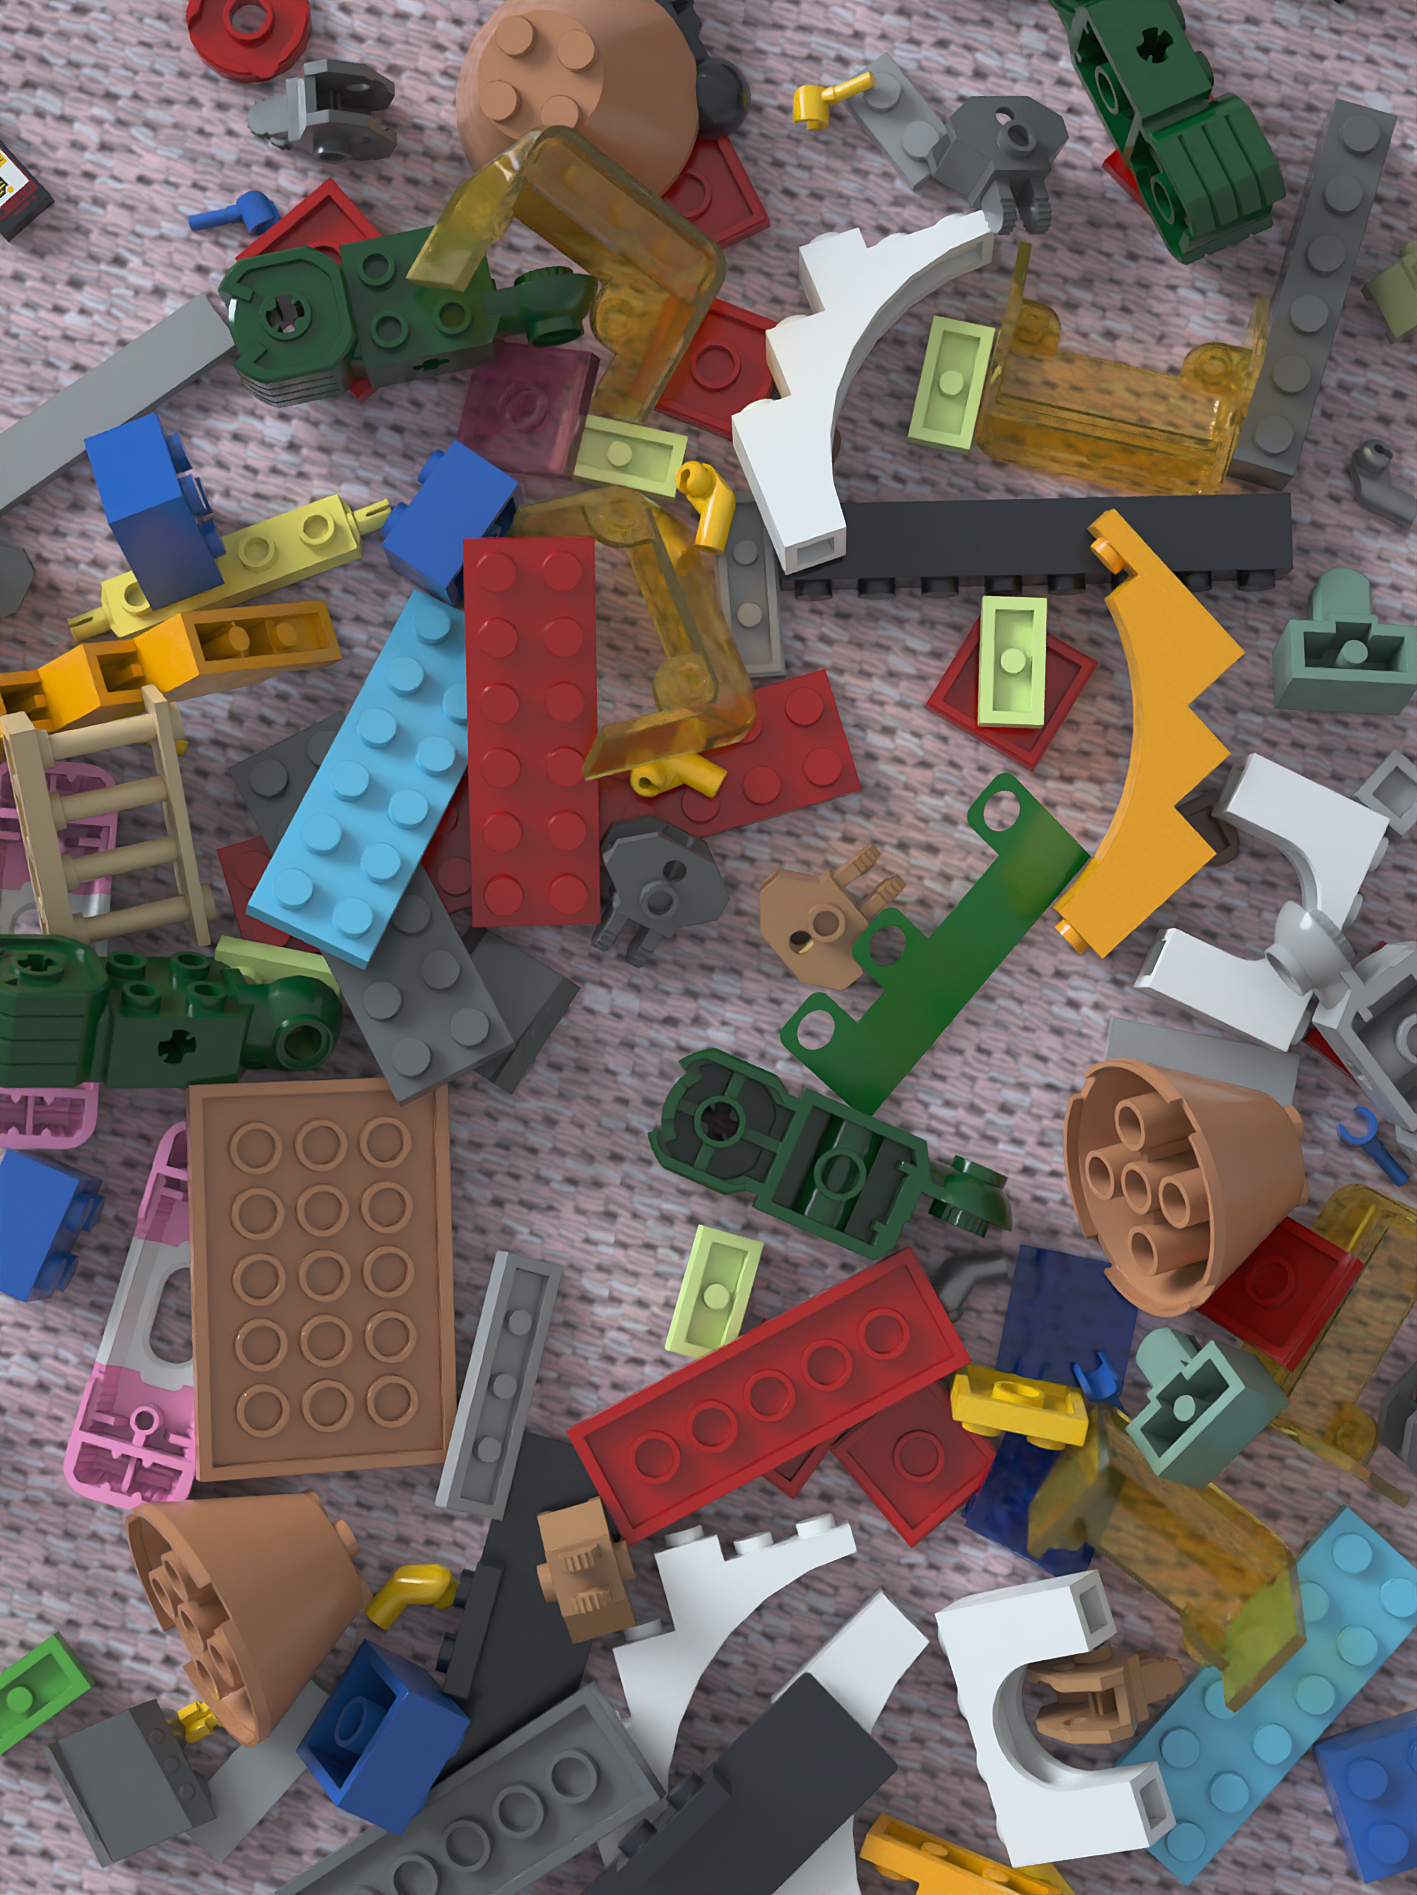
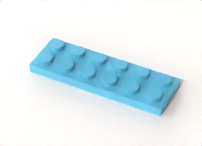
[246,588,468,970]
[1111,1504,1417,1887]

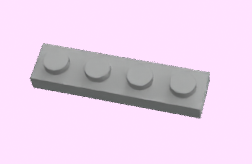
[435,1251,564,1521]

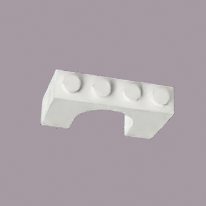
[1133,753,1390,1052]
[935,1569,1177,1868]

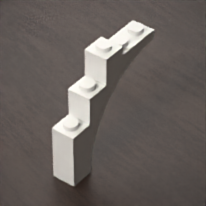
[731,210,995,575]
[597,1513,857,1869]
[771,1587,930,1895]

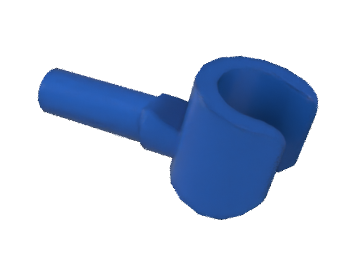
[188,190,281,236]
[1336,1106,1410,1187]
[1073,1351,1131,1434]

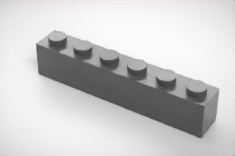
[1221,98,1398,492]

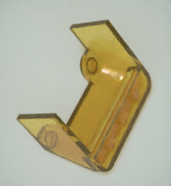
[406,124,726,424]
[975,241,1270,496]
[507,485,759,781]
[1240,1184,1417,1509]
[1028,1402,1307,1713]

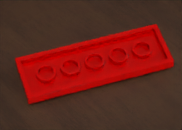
[463,536,601,927]
[566,1245,972,1547]

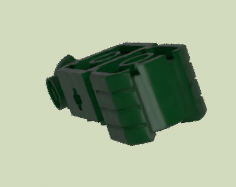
[1047,0,1286,265]
[217,219,598,408]
[0,934,343,1089]
[647,1048,1013,1261]

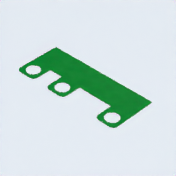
[780,772,1091,1116]

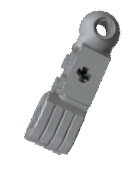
[1264,901,1417,1169]

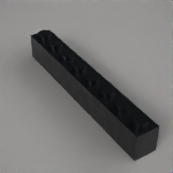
[780,493,1293,601]

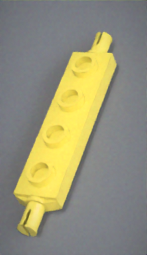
[67,493,392,644]

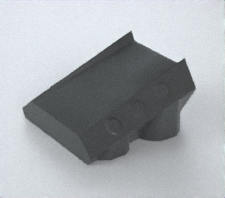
[461,924,581,1095]
[41,1698,217,1868]

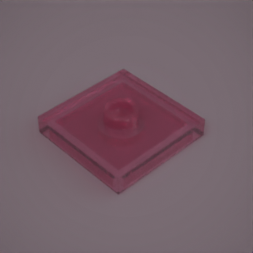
[456,342,601,481]

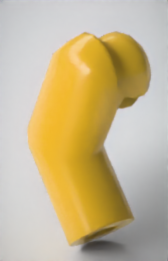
[675,461,736,555]
[629,744,728,799]
[363,1563,459,1631]

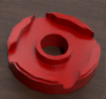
[186,0,312,84]

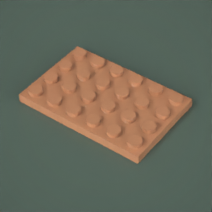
[185,1077,457,1482]

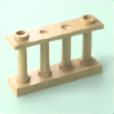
[0,684,217,947]

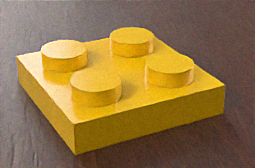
[949,1362,1089,1450]

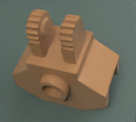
[760,844,907,991]
[537,1496,636,1644]
[1027,1640,1185,1745]

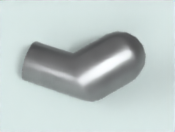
[1349,439,1417,530]
[930,1249,1008,1324]

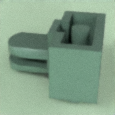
[1272,567,1417,715]
[1125,1327,1290,1490]

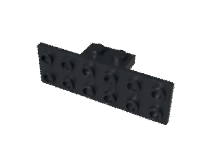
[431,1431,621,1787]
[579,1672,897,1895]

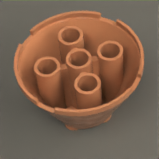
[456,0,699,232]
[1063,1057,1310,1317]
[125,1488,373,1748]

